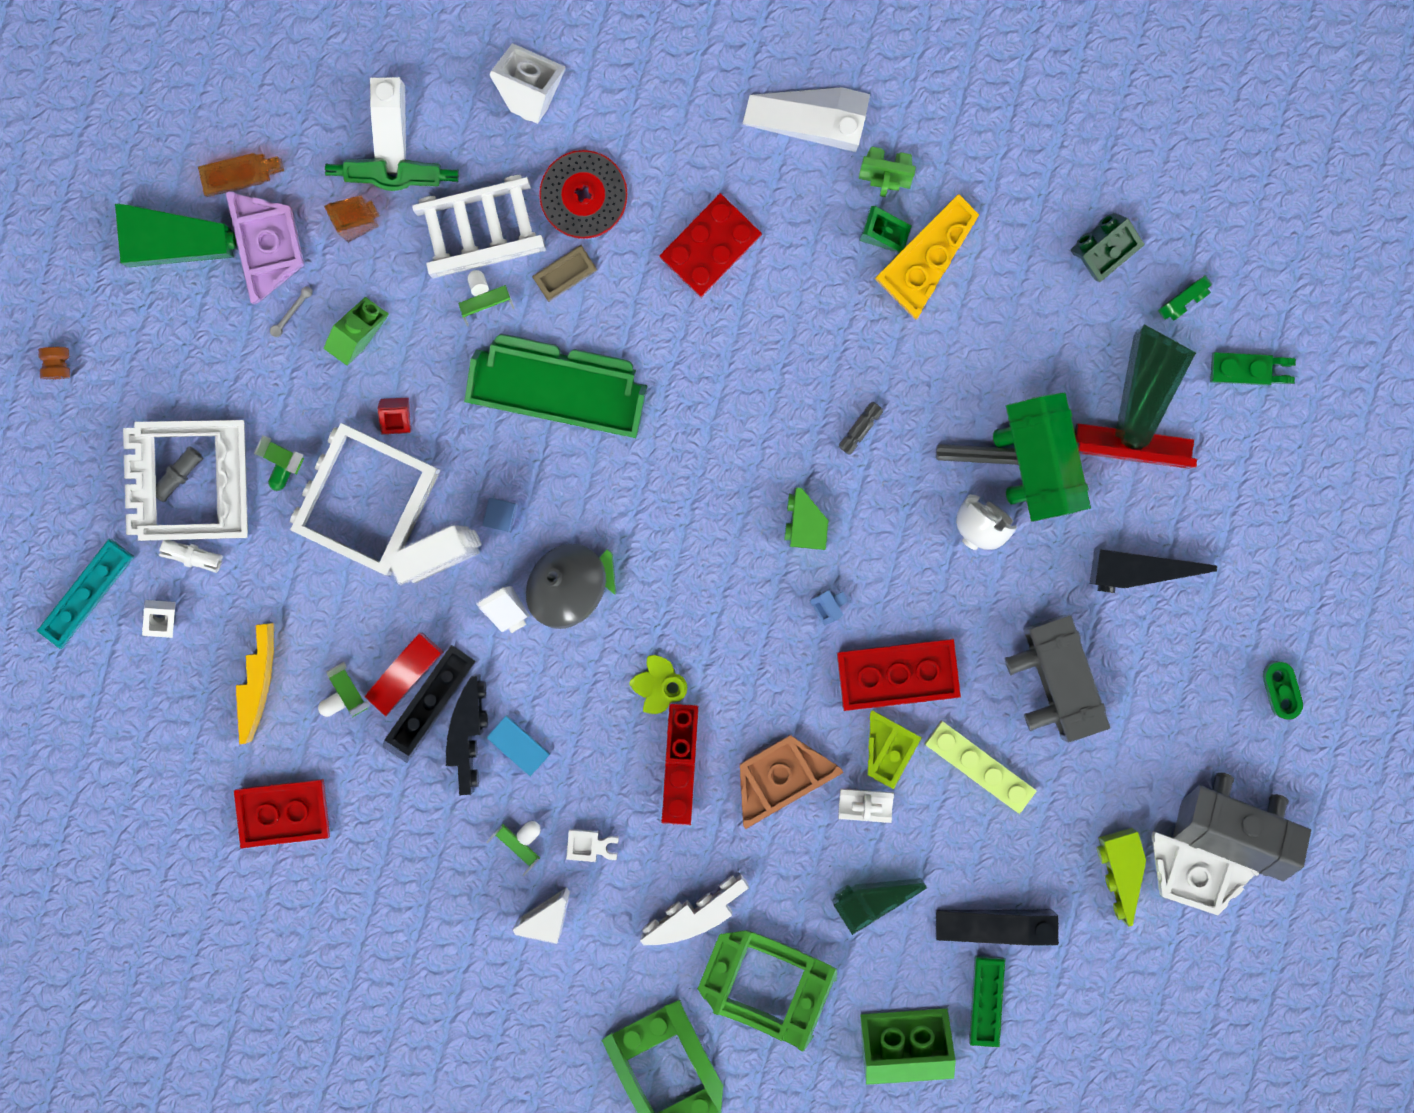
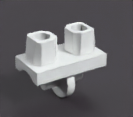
[838,788,894,823]

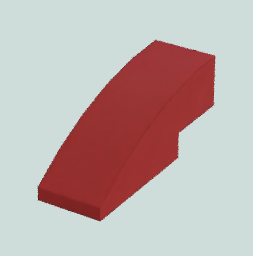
[364,632,444,716]

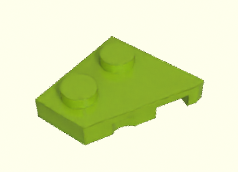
[867,710,922,789]

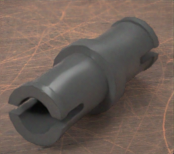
[156,446,204,502]

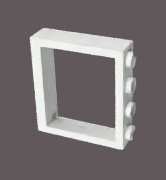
[290,423,441,576]

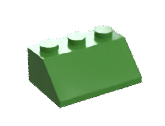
[860,1008,956,1085]

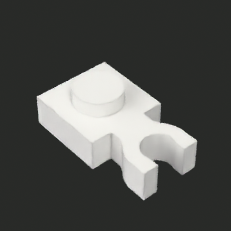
[566,829,619,862]

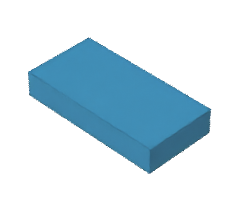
[487,715,550,777]

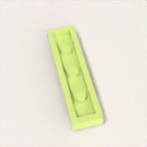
[924,720,1037,814]

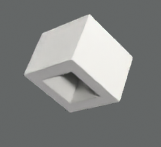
[142,600,175,638]

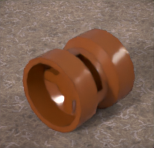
[38,347,71,380]

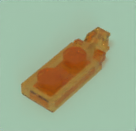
[198,153,284,197]

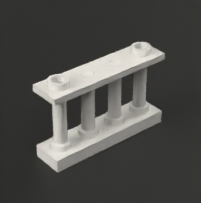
[412,175,546,278]

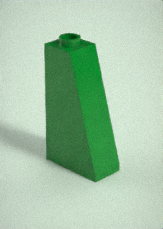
[115,204,237,267]

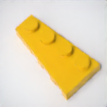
[874,194,979,320]

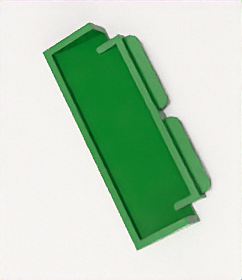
[464,334,648,438]

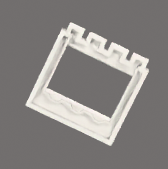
[123,420,248,541]

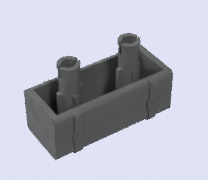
[1004,615,1111,743]
[1173,773,1311,881]

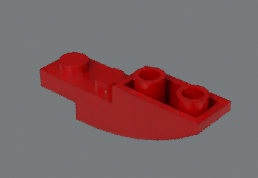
[662,704,699,826]

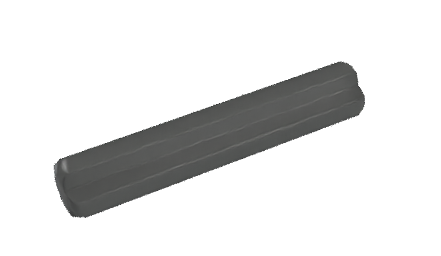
[936,444,1018,465]

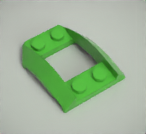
[697,930,837,1052]
[602,1000,724,1113]

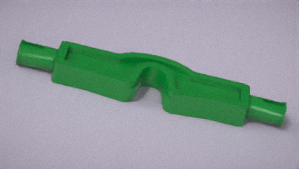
[325,158,459,191]

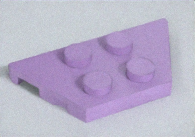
[226,192,304,305]

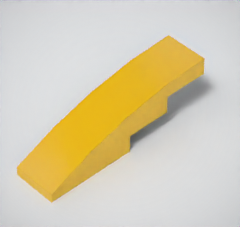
[236,623,274,744]

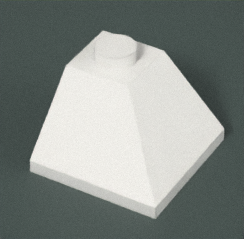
[490,43,566,124]

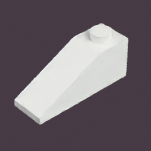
[370,78,406,174]
[477,586,530,633]

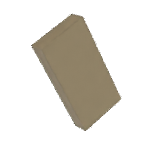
[532,245,598,302]

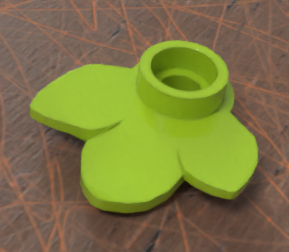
[629,655,688,714]

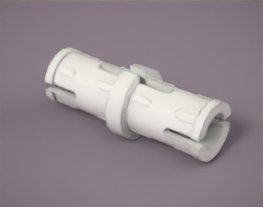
[159,540,223,573]

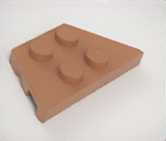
[739,735,843,829]

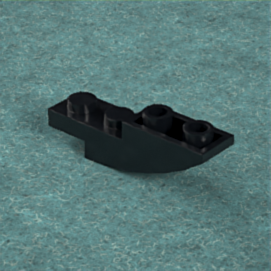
[446,674,488,795]

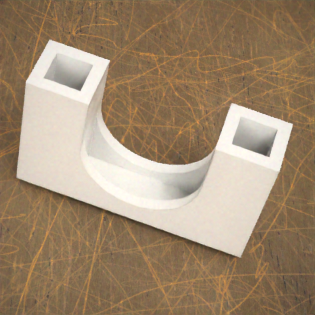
[386,525,482,585]

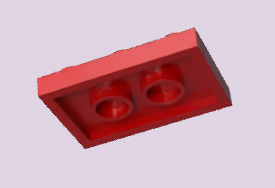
[659,193,762,298]
[234,779,330,849]

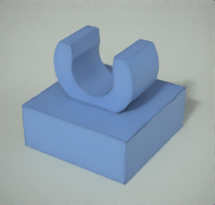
[809,590,849,625]

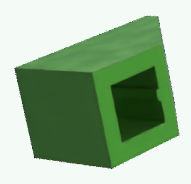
[323,297,389,365]
[784,488,829,550]

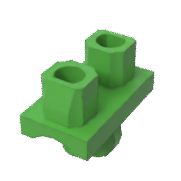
[858,147,916,197]

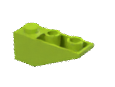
[1096,828,1146,927]

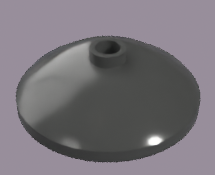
[526,544,606,629]

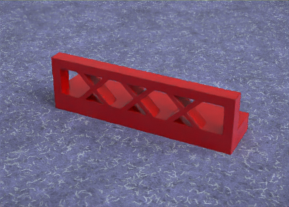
[1075,423,1197,469]

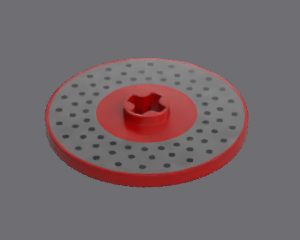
[539,150,628,239]

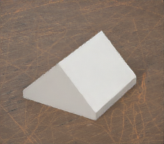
[513,887,570,944]

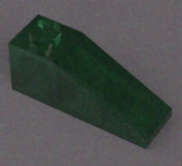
[832,878,927,935]

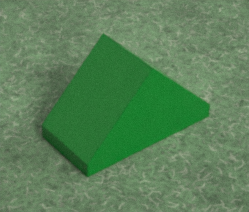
[859,206,911,253]

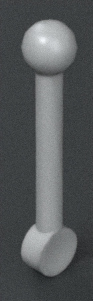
[270,286,312,337]

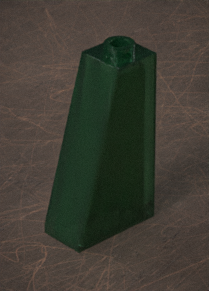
[1115,324,1196,450]

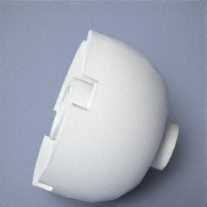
[956,494,1017,550]

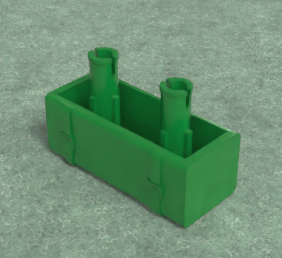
[993,392,1091,522]

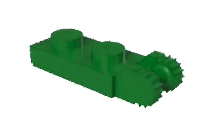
[1210,352,1296,386]

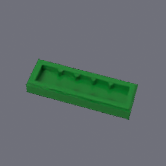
[969,956,1005,1047]

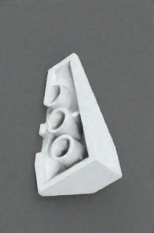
[743,87,870,152]

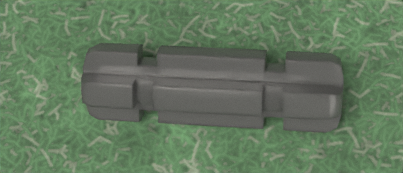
[839,402,883,455]

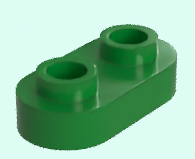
[1158,275,1212,321]
[1263,661,1303,720]

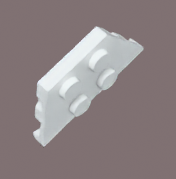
[1152,831,1259,915]

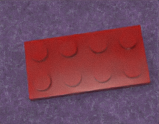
[836,639,961,711]

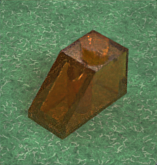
[324,195,380,242]

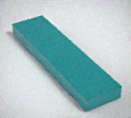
[37,539,135,649]

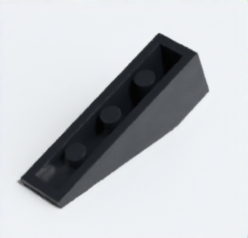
[1090,549,1217,593]
[383,645,476,763]
[936,909,1059,946]

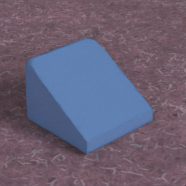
[482,498,518,532]

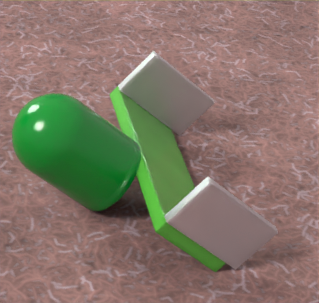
[254,435,304,491]

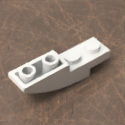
[640,874,749,945]

